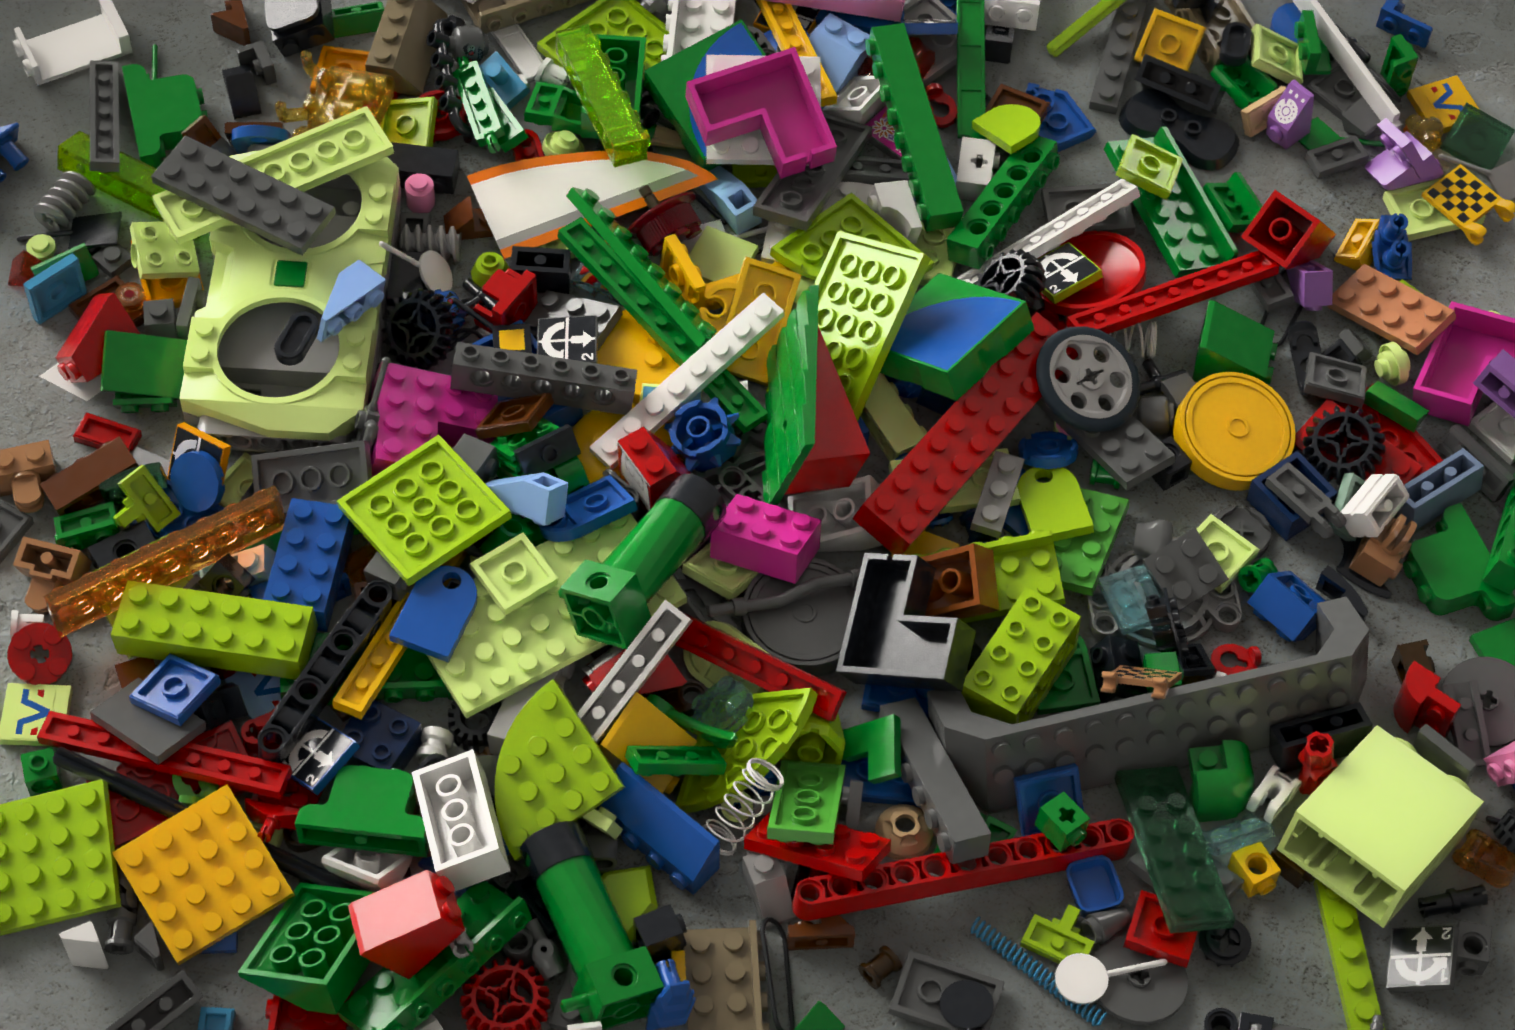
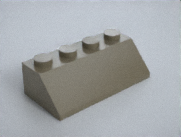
[365,0,448,96]

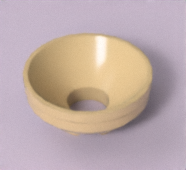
[874,804,933,861]

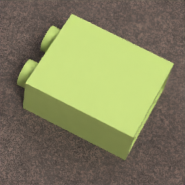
[1277,725,1484,928]

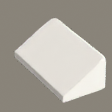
[60,921,109,969]

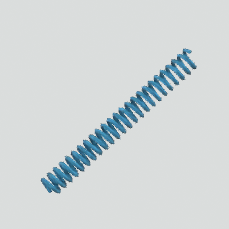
[971,916,1107,1026]

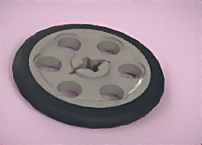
[1036,326,1140,432]

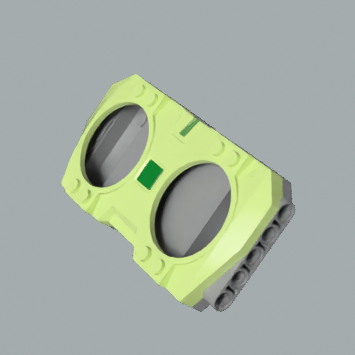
[180,144,401,452]

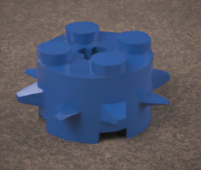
[664,397,742,472]

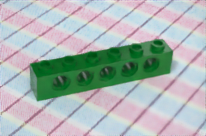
[946,136,1060,270]
[1482,472,1515,595]

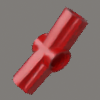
[1298,731,1339,795]

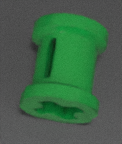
[1089,459,1120,489]
[1238,558,1278,593]

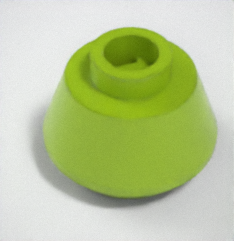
[471,252,510,288]

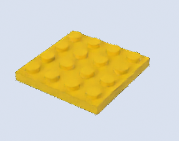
[112,784,295,965]

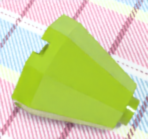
[781,713,845,765]

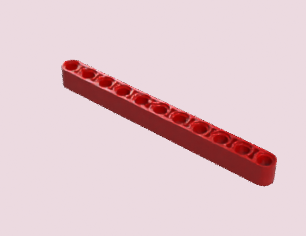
[792,818,1135,921]

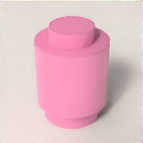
[405,174,435,213]

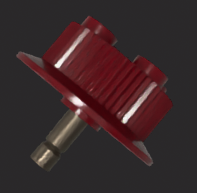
[627,185,702,257]

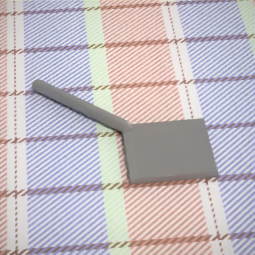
[1438,154,1515,201]

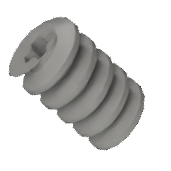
[33,171,96,232]
[400,224,462,262]

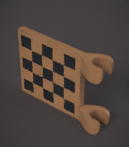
[1100,665,1182,699]

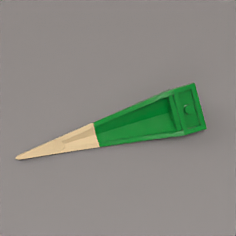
[524,82,686,150]

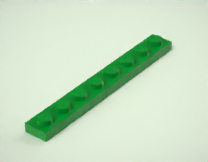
[566,187,716,348]

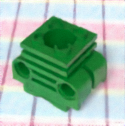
[489,417,590,495]

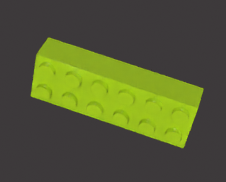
[110,580,318,680]

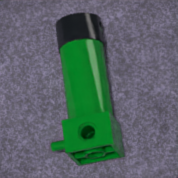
[559,474,727,650]
[520,821,664,1030]

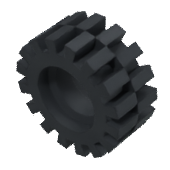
[447,700,502,752]

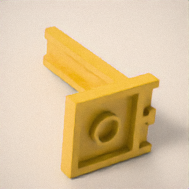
[660,234,796,315]

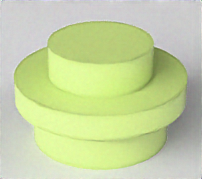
[26,234,56,262]

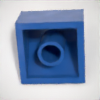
[1247,571,1326,642]

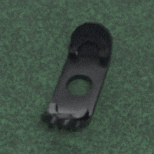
[1288,320,1322,398]

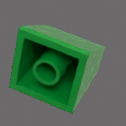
[1192,300,1278,384]

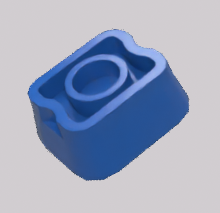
[1066,855,1124,918]

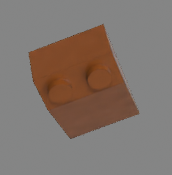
[906,543,999,619]

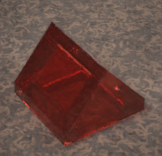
[8,250,42,286]

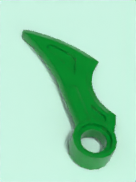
[646,694,738,749]

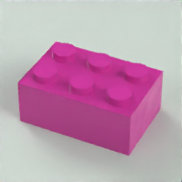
[710,494,822,584]

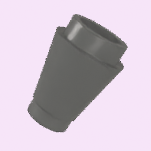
[1080,906,1131,945]

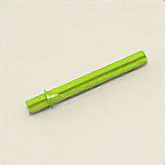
[1046,0,1127,57]

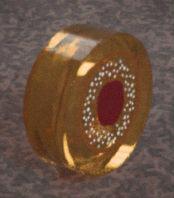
[115,282,146,312]

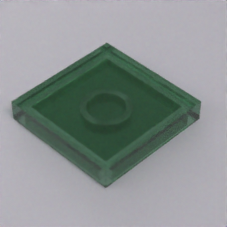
[1440,102,1515,170]

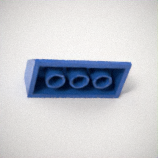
[597,762,720,895]

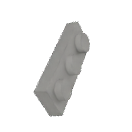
[970,450,1025,538]

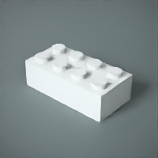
[412,750,511,892]

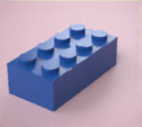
[263,498,355,632]

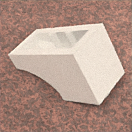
[867,180,922,244]

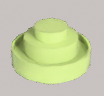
[542,130,584,156]
[1374,342,1411,386]

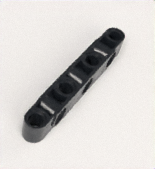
[258,580,392,763]

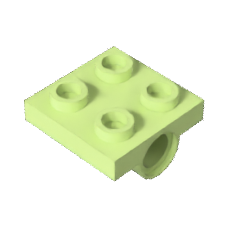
[130,221,200,279]

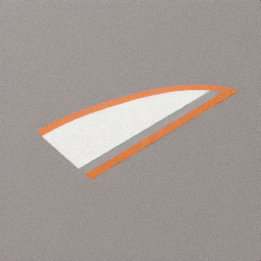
[467,150,718,259]

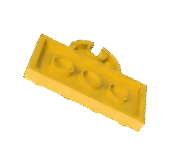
[699,256,801,386]

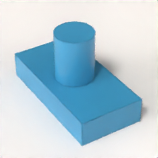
[480,51,531,109]

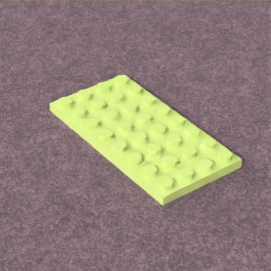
[427,513,687,719]

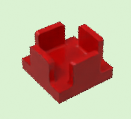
[473,268,538,334]

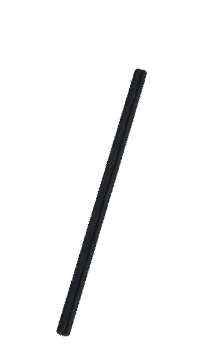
[52,747,372,892]

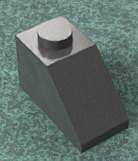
[143,298,179,339]

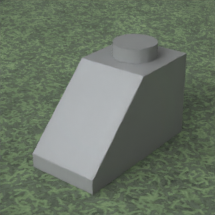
[742,852,796,930]

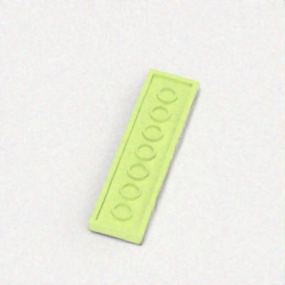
[152,106,394,245]

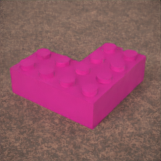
[685,47,837,179]
[1412,301,1515,426]
[371,362,498,477]

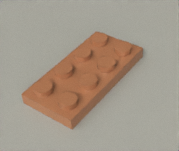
[1328,264,1456,356]

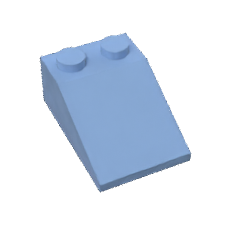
[809,13,873,109]

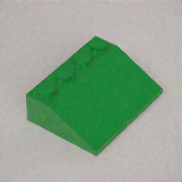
[238,882,374,1015]

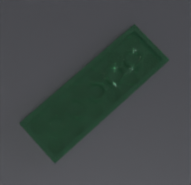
[1114,766,1236,933]

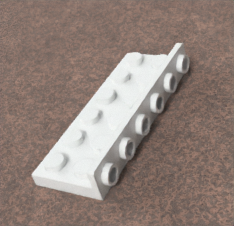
[661,0,736,61]

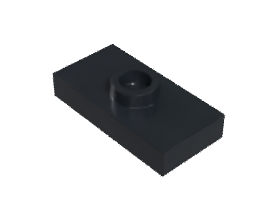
[513,424,581,475]

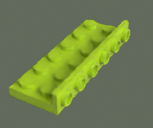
[911,530,1066,623]

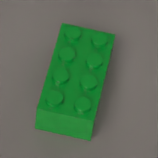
[581,34,646,141]

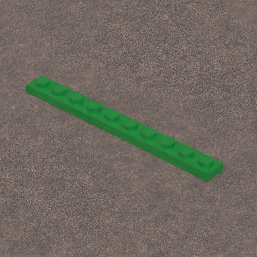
[558,217,768,434]

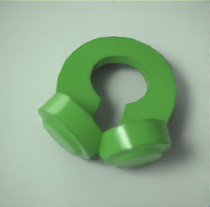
[172,774,219,806]

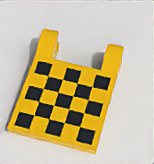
[1421,164,1515,246]

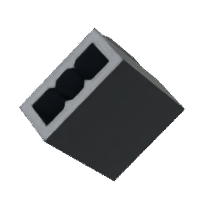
[265,0,335,57]

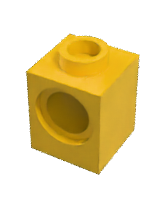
[1227,839,1281,898]

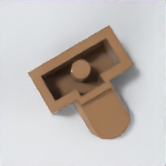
[0,440,57,513]
[1349,514,1417,587]
[13,536,92,615]

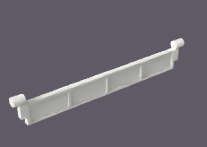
[1292,0,1402,130]
[491,24,543,88]

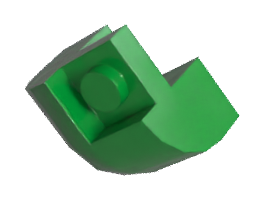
[1187,740,1255,823]

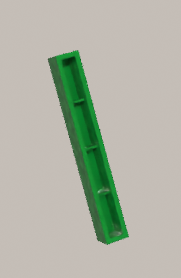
[865,23,964,232]

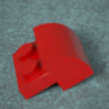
[1393,661,1461,738]

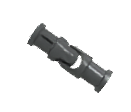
[104,861,138,955]

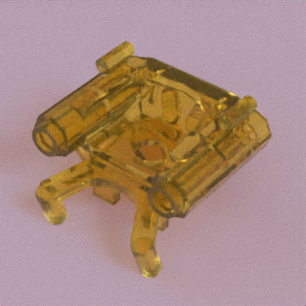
[275,50,395,137]

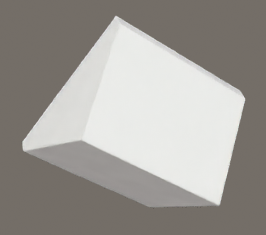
[822,76,886,124]
[321,847,412,892]

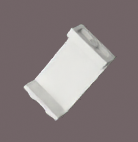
[13,0,133,86]

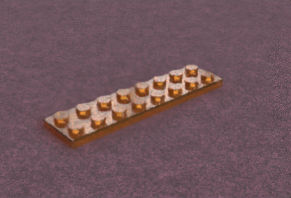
[44,485,285,638]

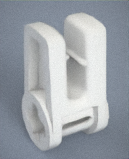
[1246,764,1302,824]

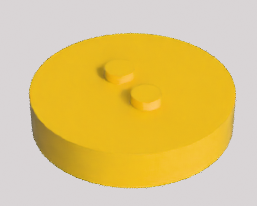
[598,309,703,403]
[1173,372,1295,491]

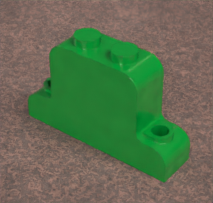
[122,64,208,173]
[1403,503,1515,621]
[295,765,430,857]

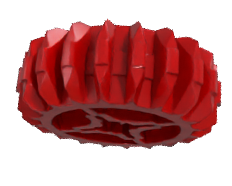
[460,957,551,1030]

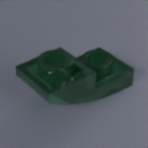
[99,462,167,505]

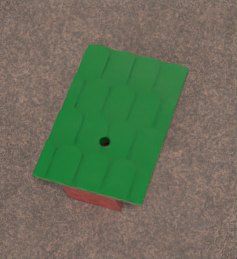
[762,285,870,506]

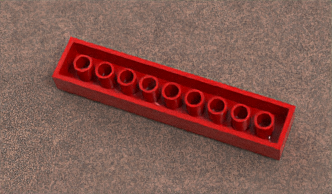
[852,312,1078,555]

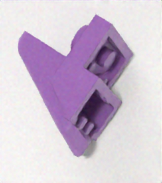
[1365,118,1444,190]

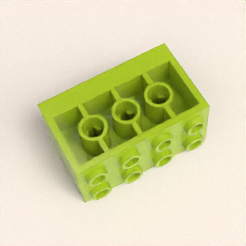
[962,587,1081,724]

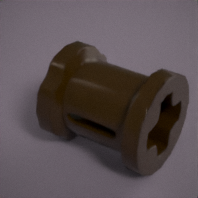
[858,945,902,989]

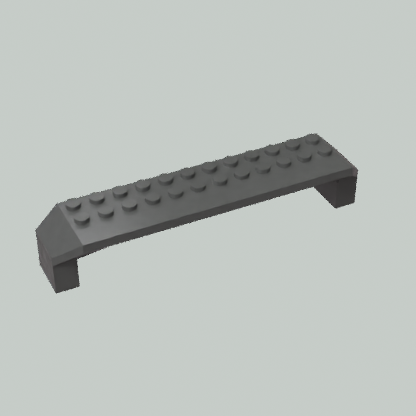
[927,596,1369,813]

